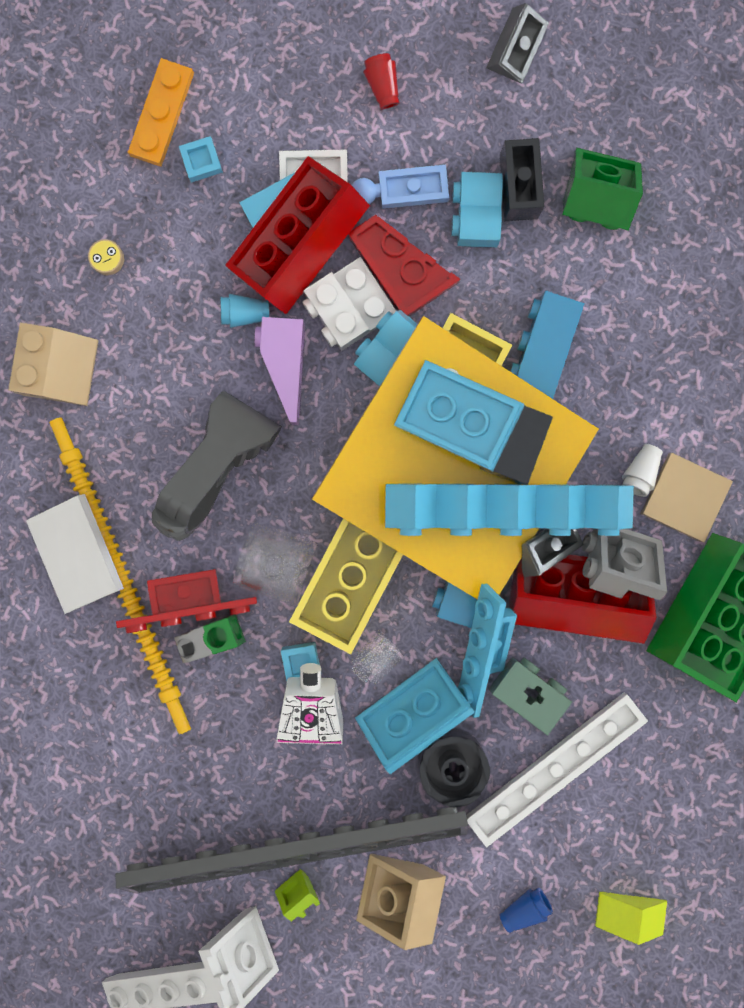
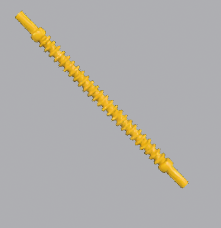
[49,417,191,735]

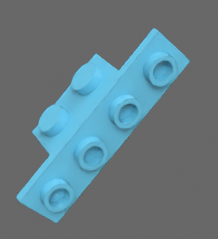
[458,583,517,718]

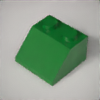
[562,147,643,231]

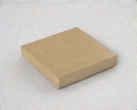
[641,453,733,543]

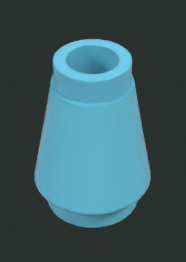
[220,294,269,328]

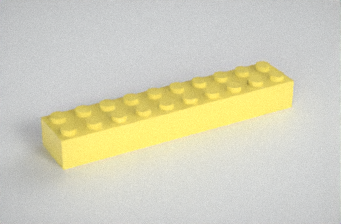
[289,313,512,654]

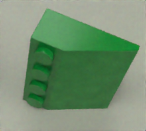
[646,533,744,703]

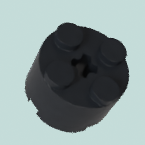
[418,728,490,807]

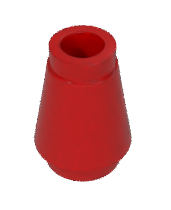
[363,53,400,110]

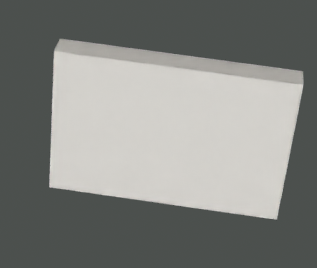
[26,494,124,614]

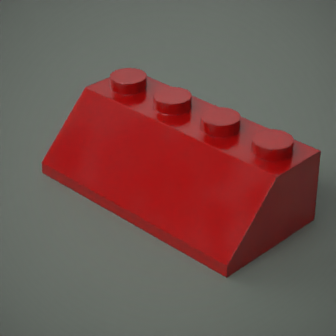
[225,156,370,314]
[509,554,657,644]

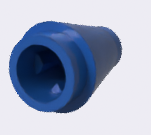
[499,888,553,933]

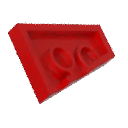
[348,214,461,316]

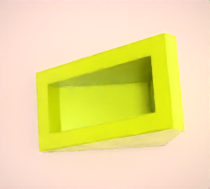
[595,892,667,945]

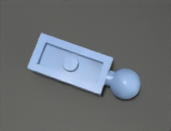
[352,164,449,209]

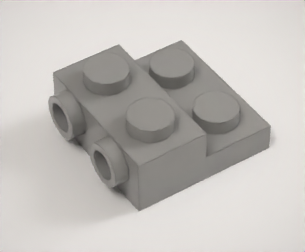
[582,528,667,600]

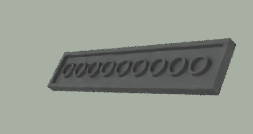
[115,807,468,894]

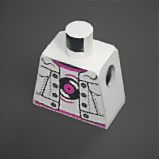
[277,663,343,744]

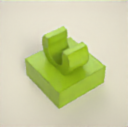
[275,869,320,922]

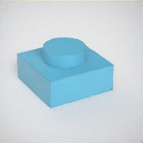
[179,136,223,183]
[281,642,320,681]

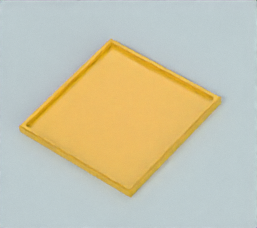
[312,316,599,600]

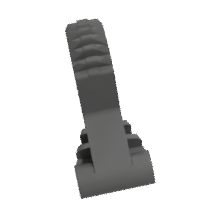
[152,391,282,541]

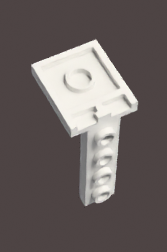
[102,906,279,1008]

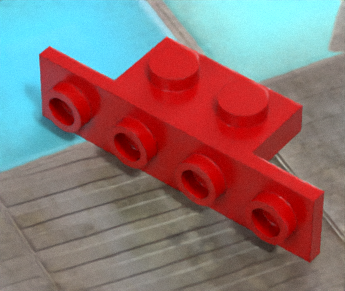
[116,569,257,634]

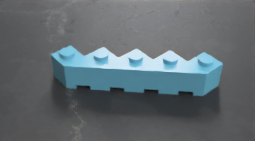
[385,483,634,536]

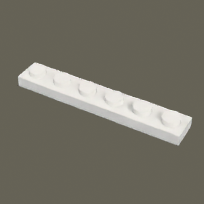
[466,692,648,848]

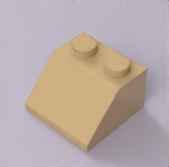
[8,322,99,406]
[356,854,446,950]

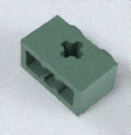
[489,657,572,735]

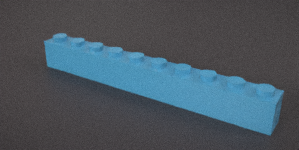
[432,290,585,628]

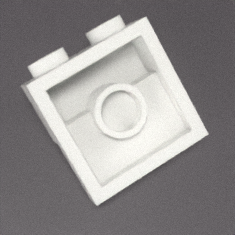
[302,257,396,351]

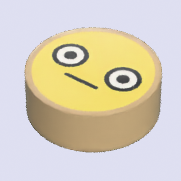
[88,239,124,275]

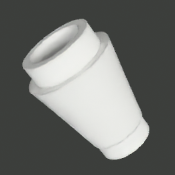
[622,444,663,497]

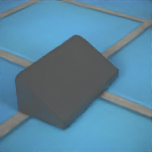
[486,3,549,84]
[522,528,584,577]

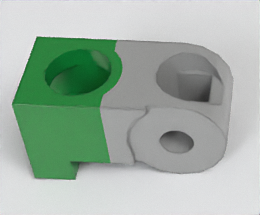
[174,614,246,663]

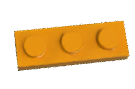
[128,58,194,167]

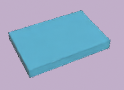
[394,360,525,472]
[355,658,474,774]

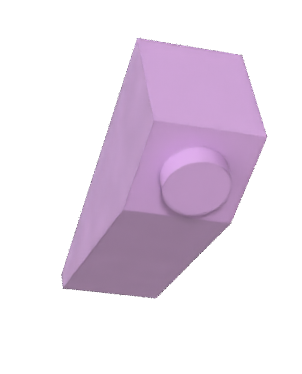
[255,317,305,425]

